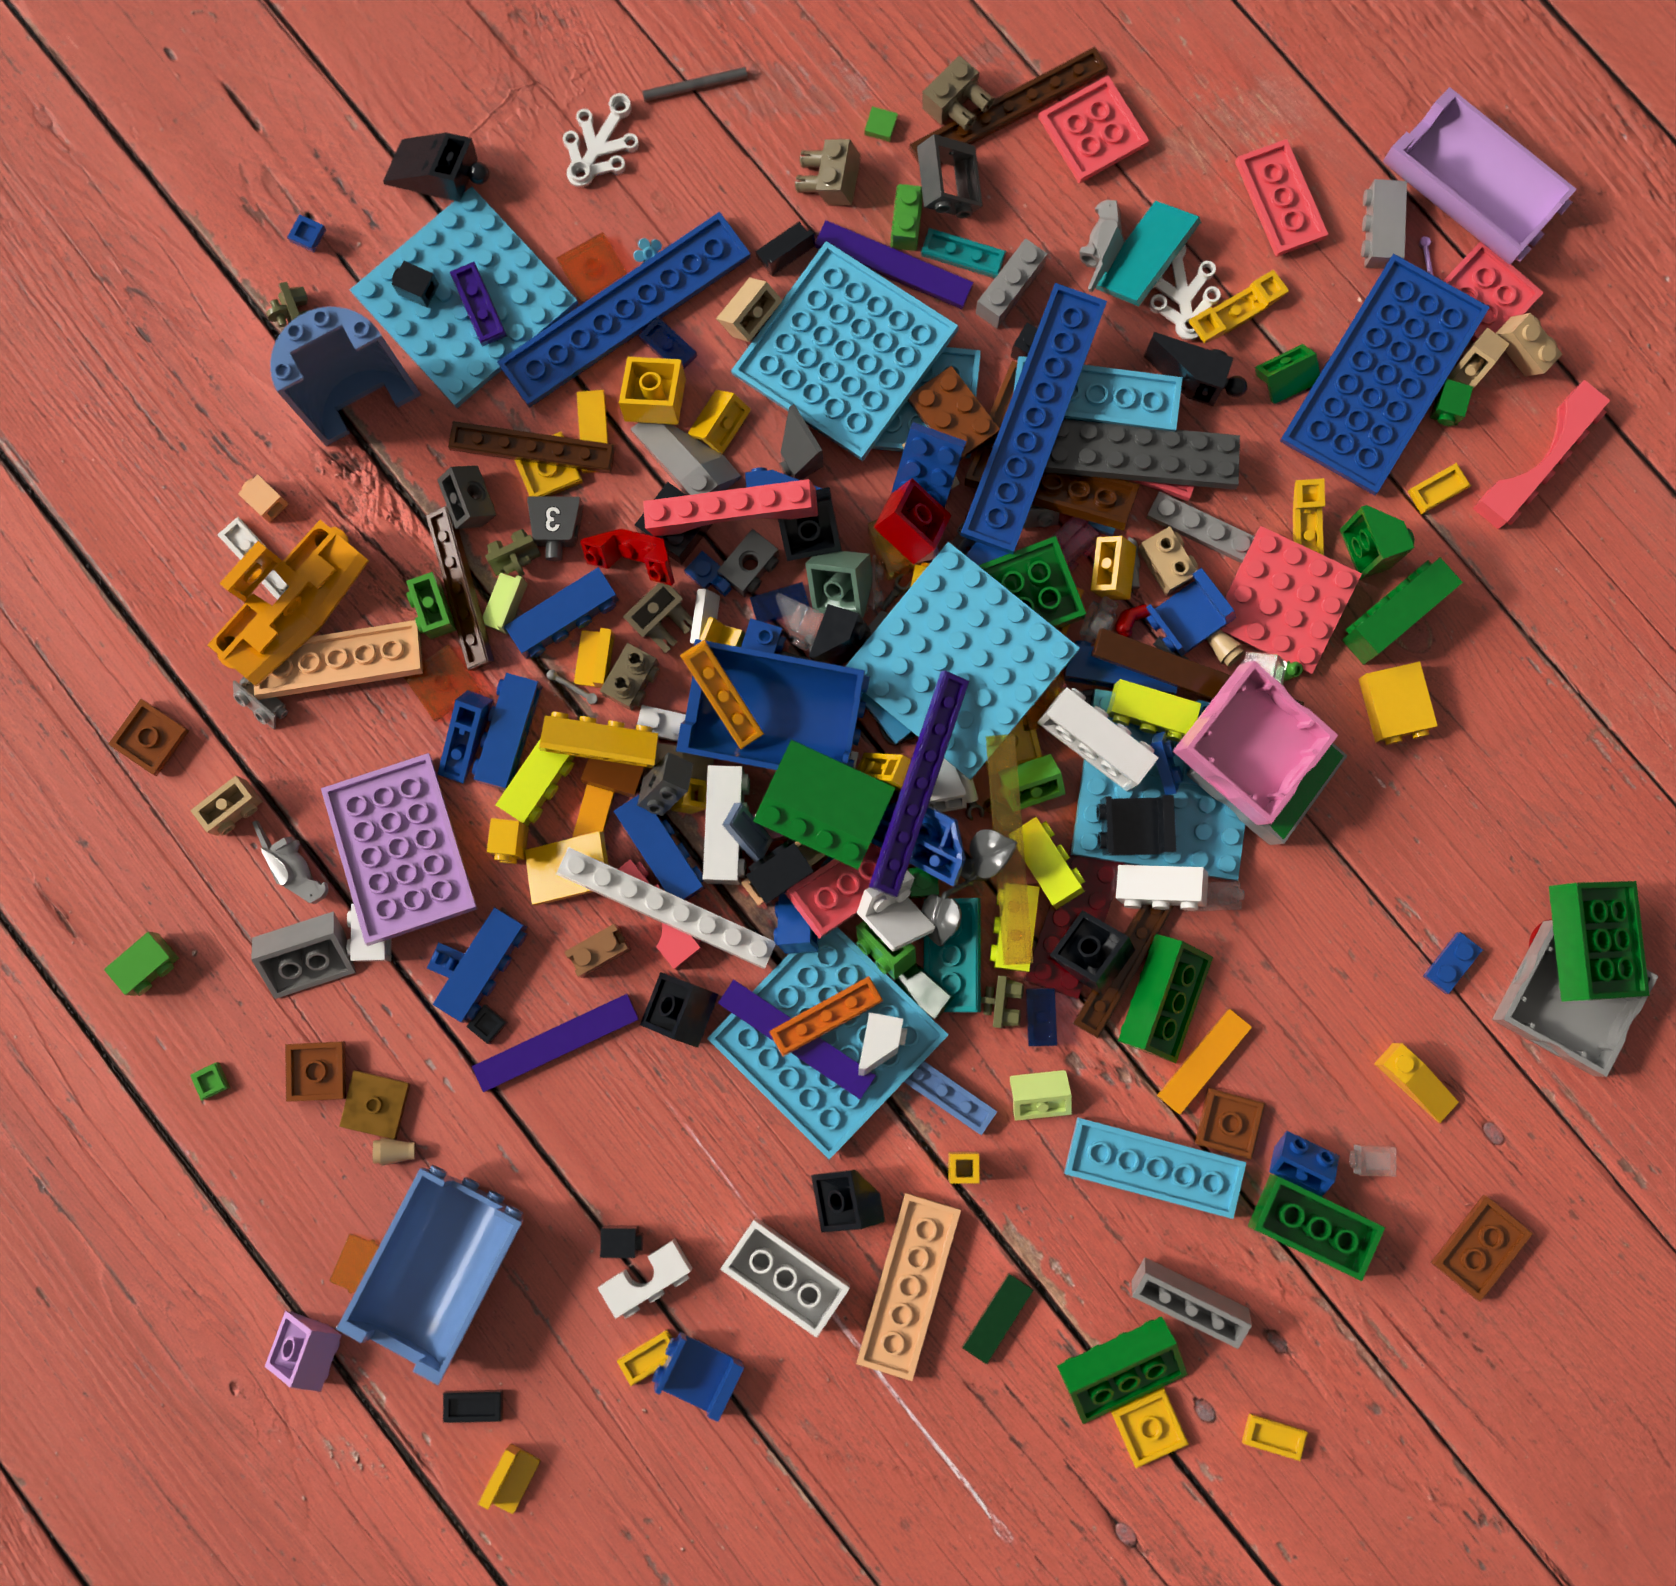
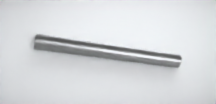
[642,67,748,102]

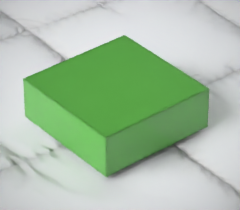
[864,106,898,142]
[190,1062,230,1101]

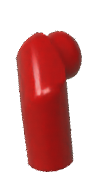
[1115,604,1149,638]

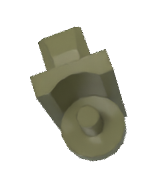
[266,282,310,327]
[485,529,541,576]
[981,976,1024,1029]

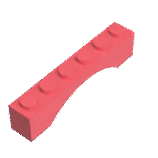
[1472,380,1610,529]
[643,479,818,537]

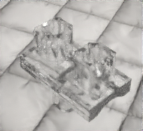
[1079,596,1119,644]

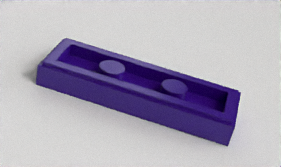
[450,262,507,347]

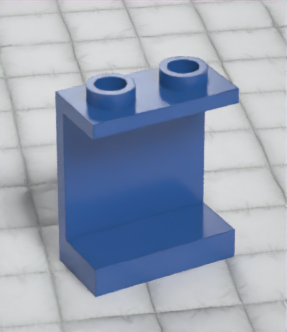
[1146,567,1236,657]
[652,1332,744,1422]

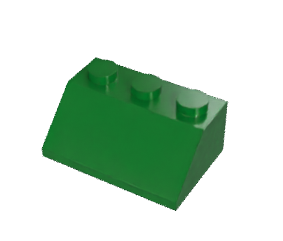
[1340,505,1415,580]

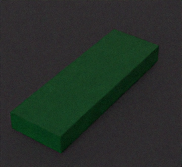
[962,1273,1033,1365]

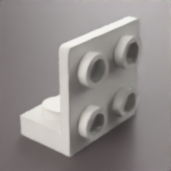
[857,870,935,951]

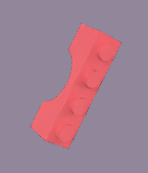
[618,859,703,970]

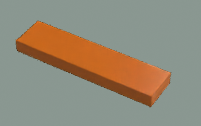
[769,976,883,1057]

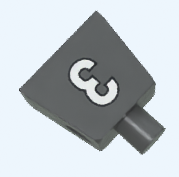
[527,496,584,561]

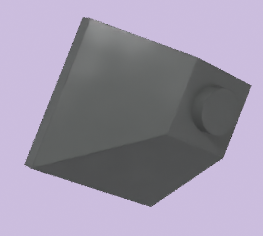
[779,404,823,480]

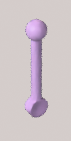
[1419,236,1433,275]

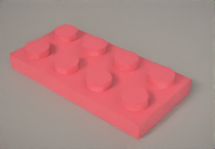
[1235,139,1328,257]
[785,843,882,939]

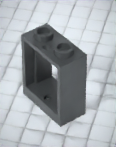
[917,134,983,218]

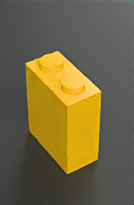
[1358,661,1438,745]

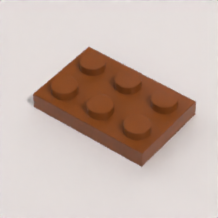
[907,366,1000,461]
[1431,1195,1533,1302]

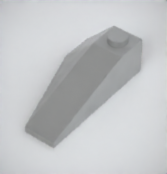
[631,422,742,495]

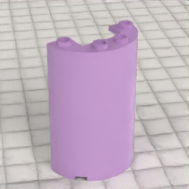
[1383,87,1577,265]

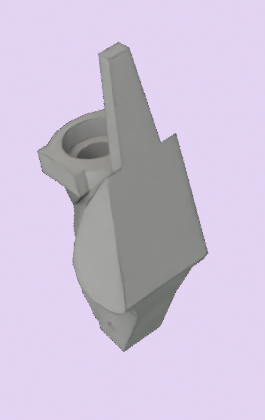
[1079,200,1124,292]
[252,821,328,904]

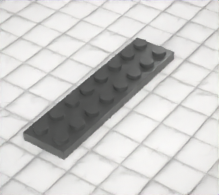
[1044,419,1240,490]

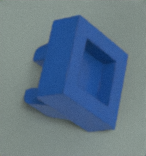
[287,214,326,253]
[427,942,465,978]

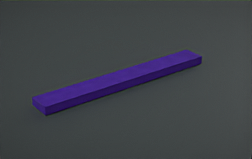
[869,670,969,897]

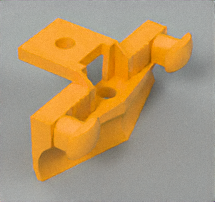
[207,519,369,687]

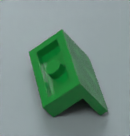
[1255,344,1320,404]

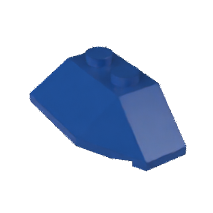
[871,802,966,886]

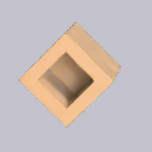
[238,474,289,523]

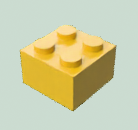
[619,357,686,425]

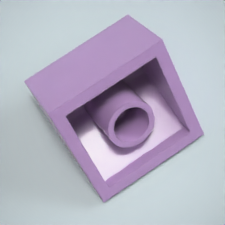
[265,1310,341,1392]

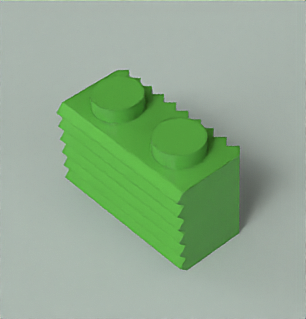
[890,184,923,251]

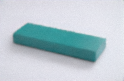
[921,228,1006,278]

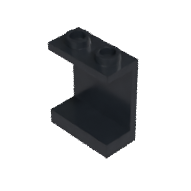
[1096,795,1176,856]

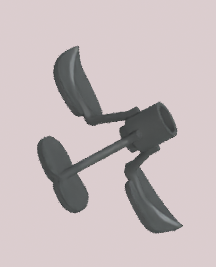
[921,829,1018,946]

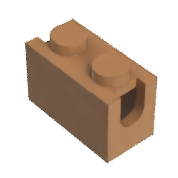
[564,924,632,978]

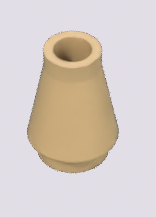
[1206,630,1245,667]
[373,1137,415,1166]

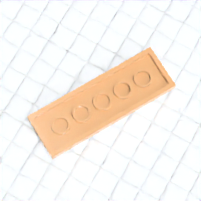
[254,620,423,700]
[856,1193,961,1381]

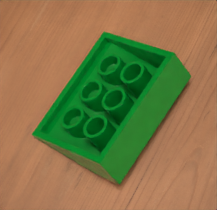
[978,536,1086,629]
[753,739,896,869]
[1549,881,1650,1002]

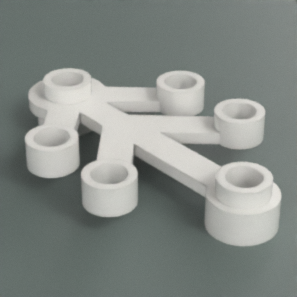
[563,93,639,187]
[1149,245,1221,340]

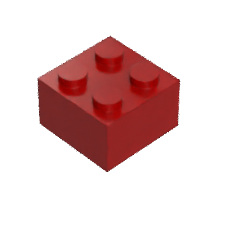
[873,478,952,565]

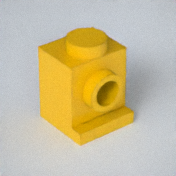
[672,778,707,814]

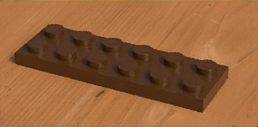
[964,442,1140,531]

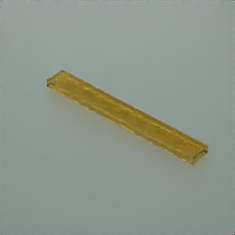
[985,734,1033,965]

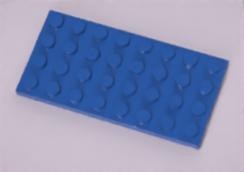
[1279,253,1490,496]

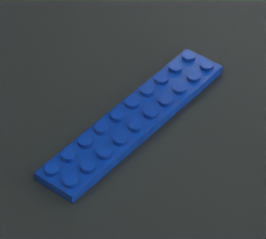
[497,212,751,408]
[960,283,1107,554]

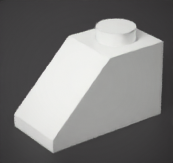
[858,1012,907,1076]

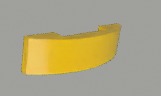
[1188,269,1289,343]
[1293,478,1325,555]

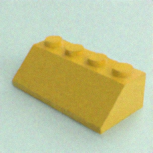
[539,712,658,768]

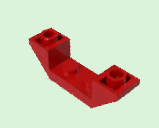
[580,528,675,586]

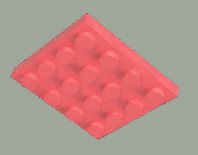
[1220,526,1362,675]

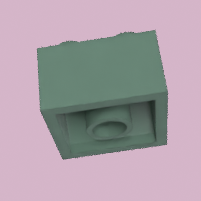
[805,551,873,618]

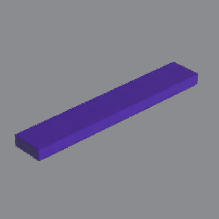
[815,220,973,309]
[718,980,876,1100]
[472,994,640,1092]

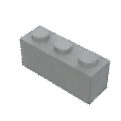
[1361,179,1407,269]
[975,238,1048,329]

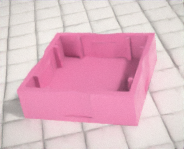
[1173,660,1338,825]

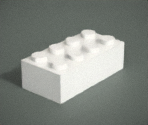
[1037,687,1159,791]
[703,765,750,885]
[721,1217,850,1338]

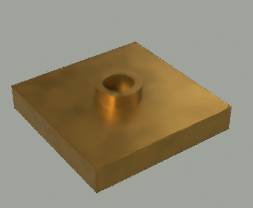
[339,1070,411,1140]

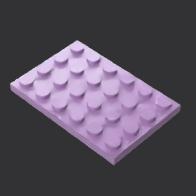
[321,753,478,946]

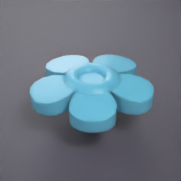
[633,238,662,264]

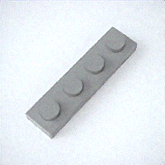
[1146,491,1254,563]

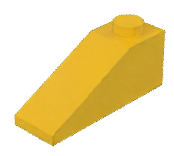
[857,753,911,792]
[1374,1043,1459,1123]

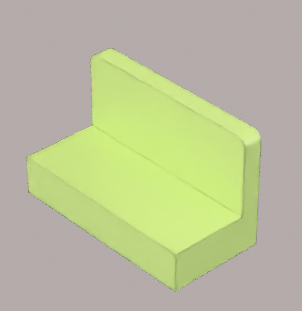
[483,572,528,634]
[1010,1070,1072,1121]

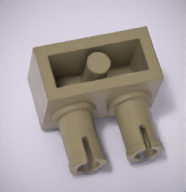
[922,55,995,131]
[795,139,861,205]
[623,582,693,653]
[600,643,660,711]

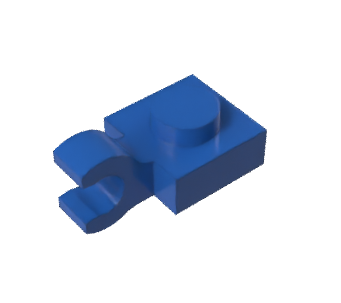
[684,551,732,597]

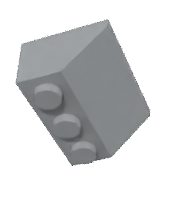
[251,911,356,999]

